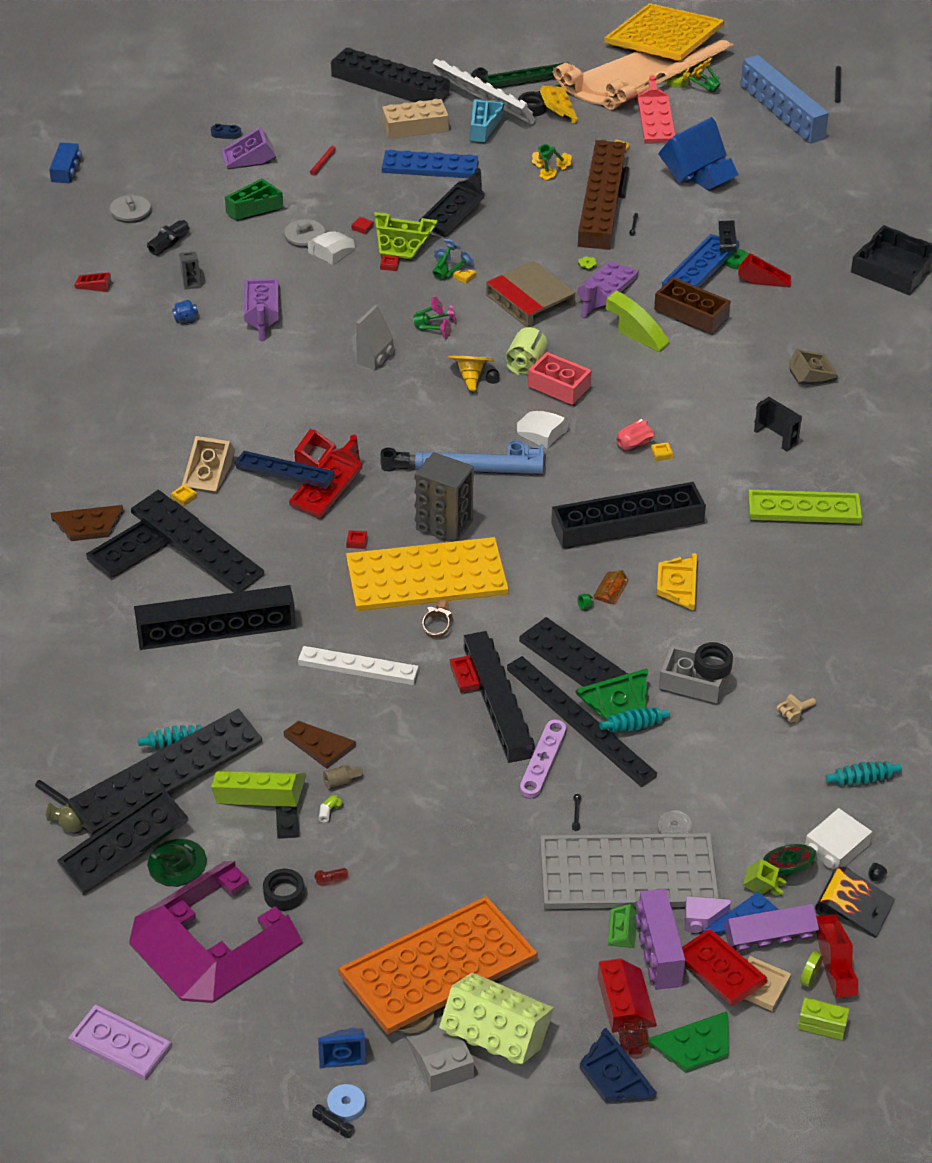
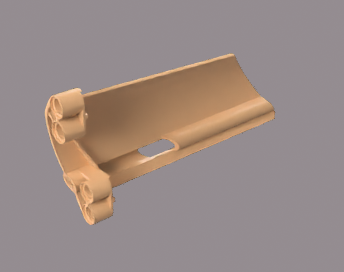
[553,40,733,110]

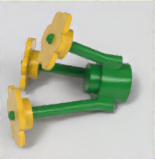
[680,57,721,92]
[532,144,572,181]

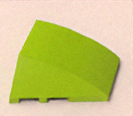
[374,212,438,259]

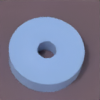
[327,1084,365,1122]

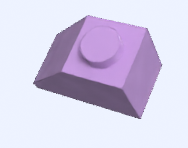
[684,897,731,933]

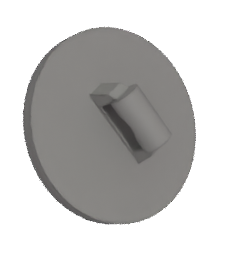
[110,195,151,221]
[284,219,325,246]

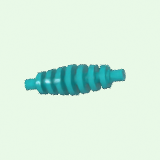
[599,707,670,732]
[137,725,202,749]
[825,761,902,785]

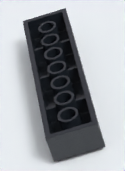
[331,47,450,102]
[551,481,706,548]
[134,585,296,650]

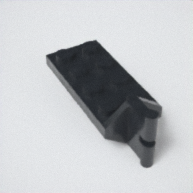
[419,168,485,237]

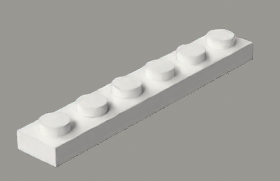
[298,646,418,685]

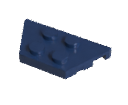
[579,1028,657,1102]

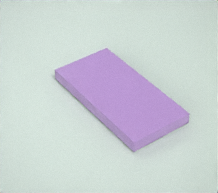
[68,1004,172,1081]

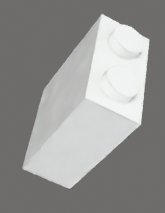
[805,808,872,870]

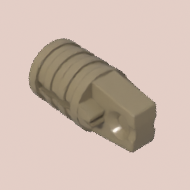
[323,765,363,789]

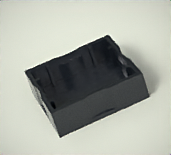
[851,225,932,296]

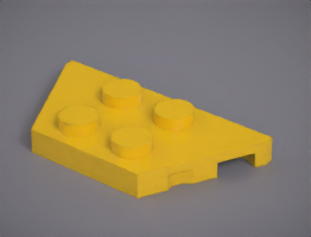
[540,85,578,124]
[656,553,697,610]

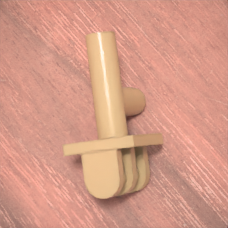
[776,694,816,724]

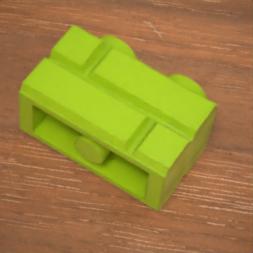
[798,997,850,1041]

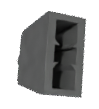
[179,251,201,289]

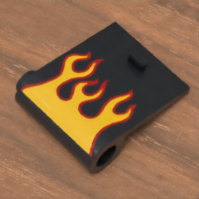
[815,866,895,938]

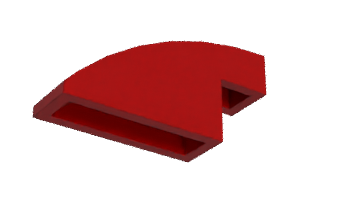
[816,914,858,997]

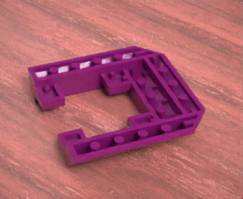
[129,861,303,1003]

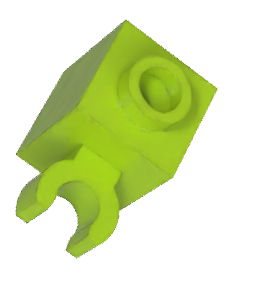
[743,859,786,896]

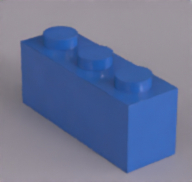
[49,142,82,184]

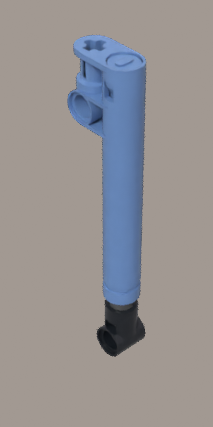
[380,440,544,474]

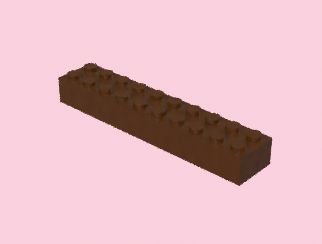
[578,140,627,250]

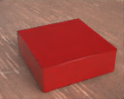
[351,217,374,234]
[380,255,399,271]
[346,530,367,549]

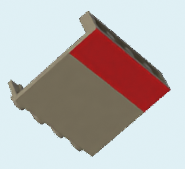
[486,261,575,327]

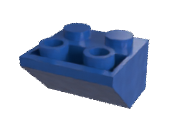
[692,158,739,190]

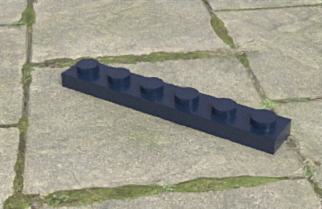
[234,451,336,488]

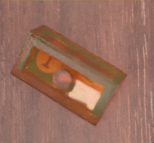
[593,570,628,605]

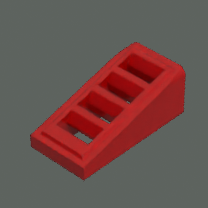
[74,272,111,292]

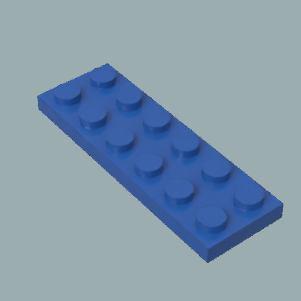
[382,150,478,178]
[662,234,739,287]

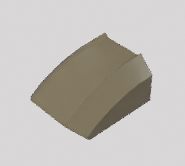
[789,349,839,383]

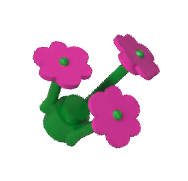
[413,297,456,338]

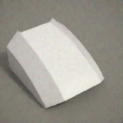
[308,231,355,265]
[517,411,569,449]

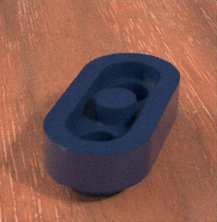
[211,123,241,139]

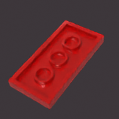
[682,928,768,1007]

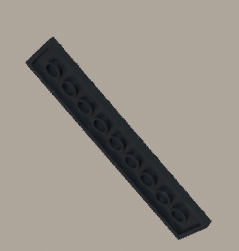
[67,708,263,836]

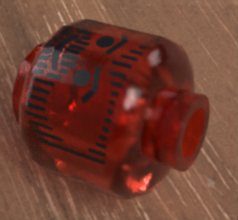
[618,1019,650,1055]

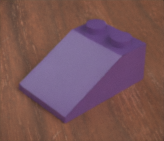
[221,127,276,168]

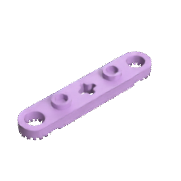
[520,720,566,799]

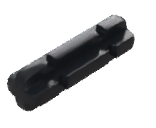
[312,1104,354,1138]

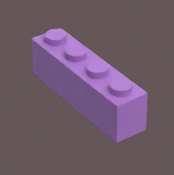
[724,904,819,951]

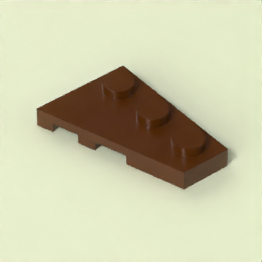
[284,721,356,769]

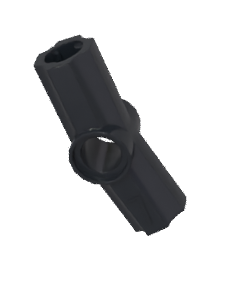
[147,220,190,255]

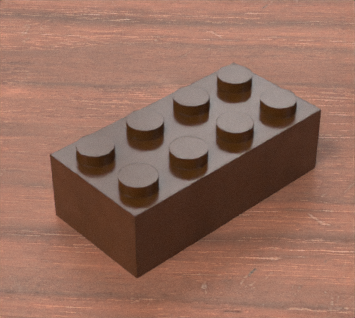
[654,277,731,334]

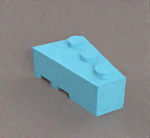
[469,99,504,142]

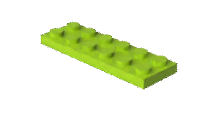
[748,489,862,524]

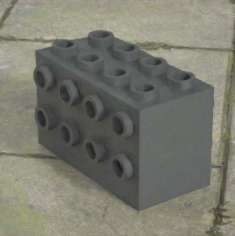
[414,452,474,542]

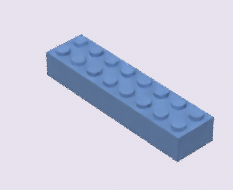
[740,55,829,144]

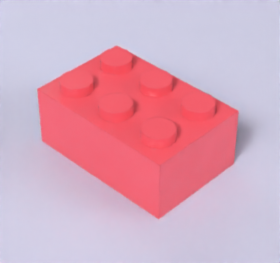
[528,352,592,405]

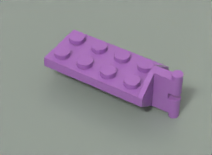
[577,261,639,318]
[244,278,278,341]

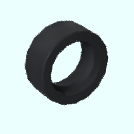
[518,91,546,117]
[694,642,733,680]
[263,868,305,911]

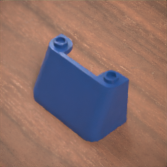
[658,117,727,183]

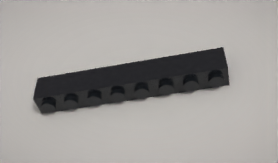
[463,631,535,763]

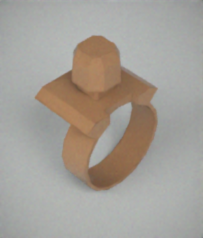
[422,599,453,638]

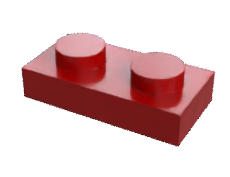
[450,655,480,693]

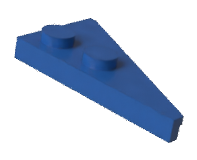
[703,892,779,936]

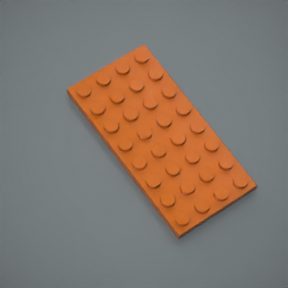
[338,896,538,1035]

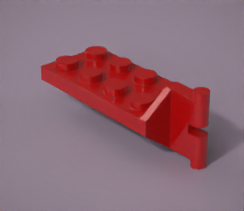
[289,434,363,519]

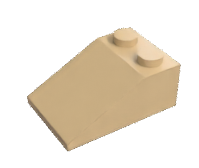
[182,436,235,493]

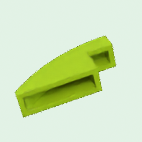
[606,290,670,353]

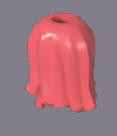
[616,419,654,451]

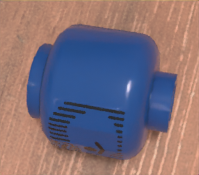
[172,300,199,324]

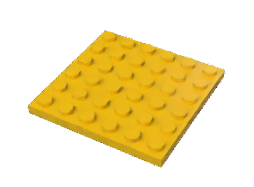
[605,3,724,61]

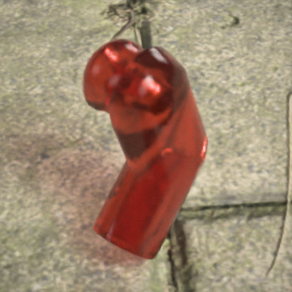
[314,868,348,886]

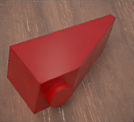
[738,253,791,288]

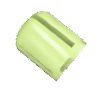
[505,327,548,375]

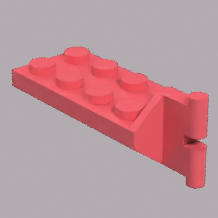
[637,75,675,144]

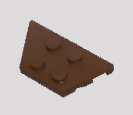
[51,505,123,541]

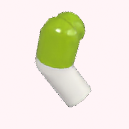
[319,795,342,823]

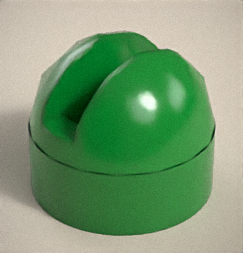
[577,594,594,610]

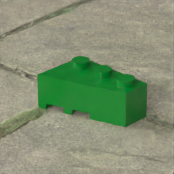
[225,178,283,220]

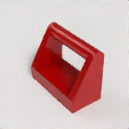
[294,429,336,467]

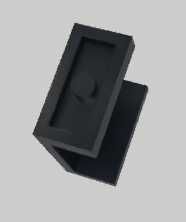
[754,397,802,452]

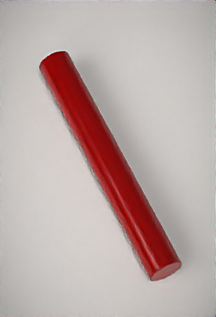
[310,146,336,175]

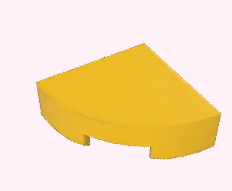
[453,270,476,284]

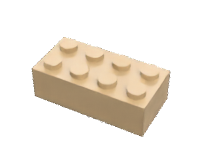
[382,99,449,139]

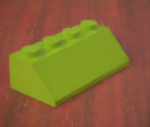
[211,770,306,807]

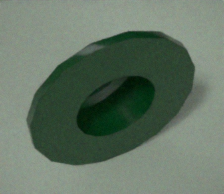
[147,839,207,887]

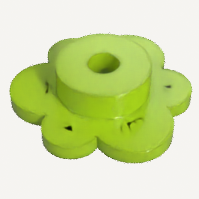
[578,256,597,269]

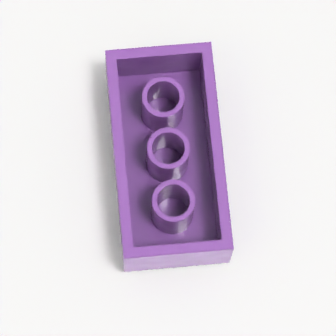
[635,889,685,990]

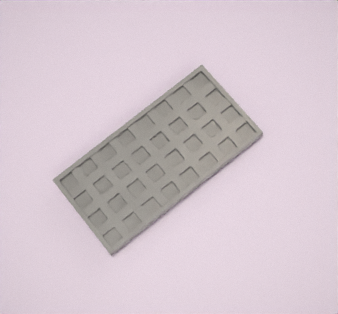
[540,833,719,909]

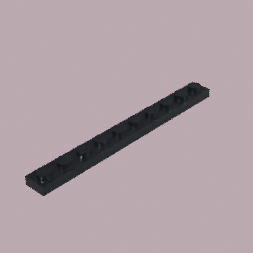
[507,656,657,788]

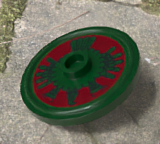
[763,844,817,876]

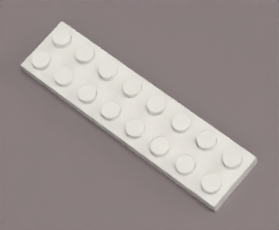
[432,59,535,124]

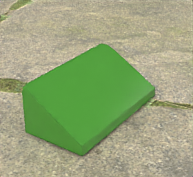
[608,904,637,948]

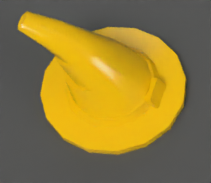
[448,356,494,391]

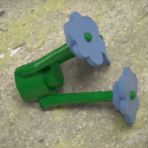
[432,239,475,280]

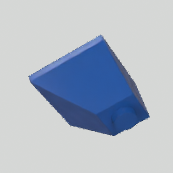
[318,1028,366,1068]

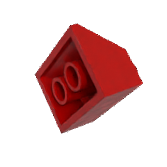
[597,958,657,1033]

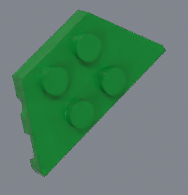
[575,668,648,721]
[647,1011,728,1073]

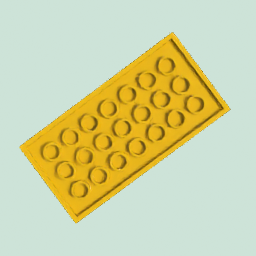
[346,537,509,612]

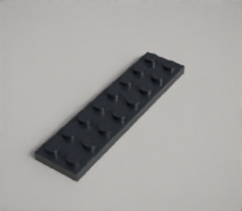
[131,489,264,593]

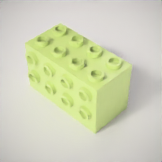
[439,973,554,1064]

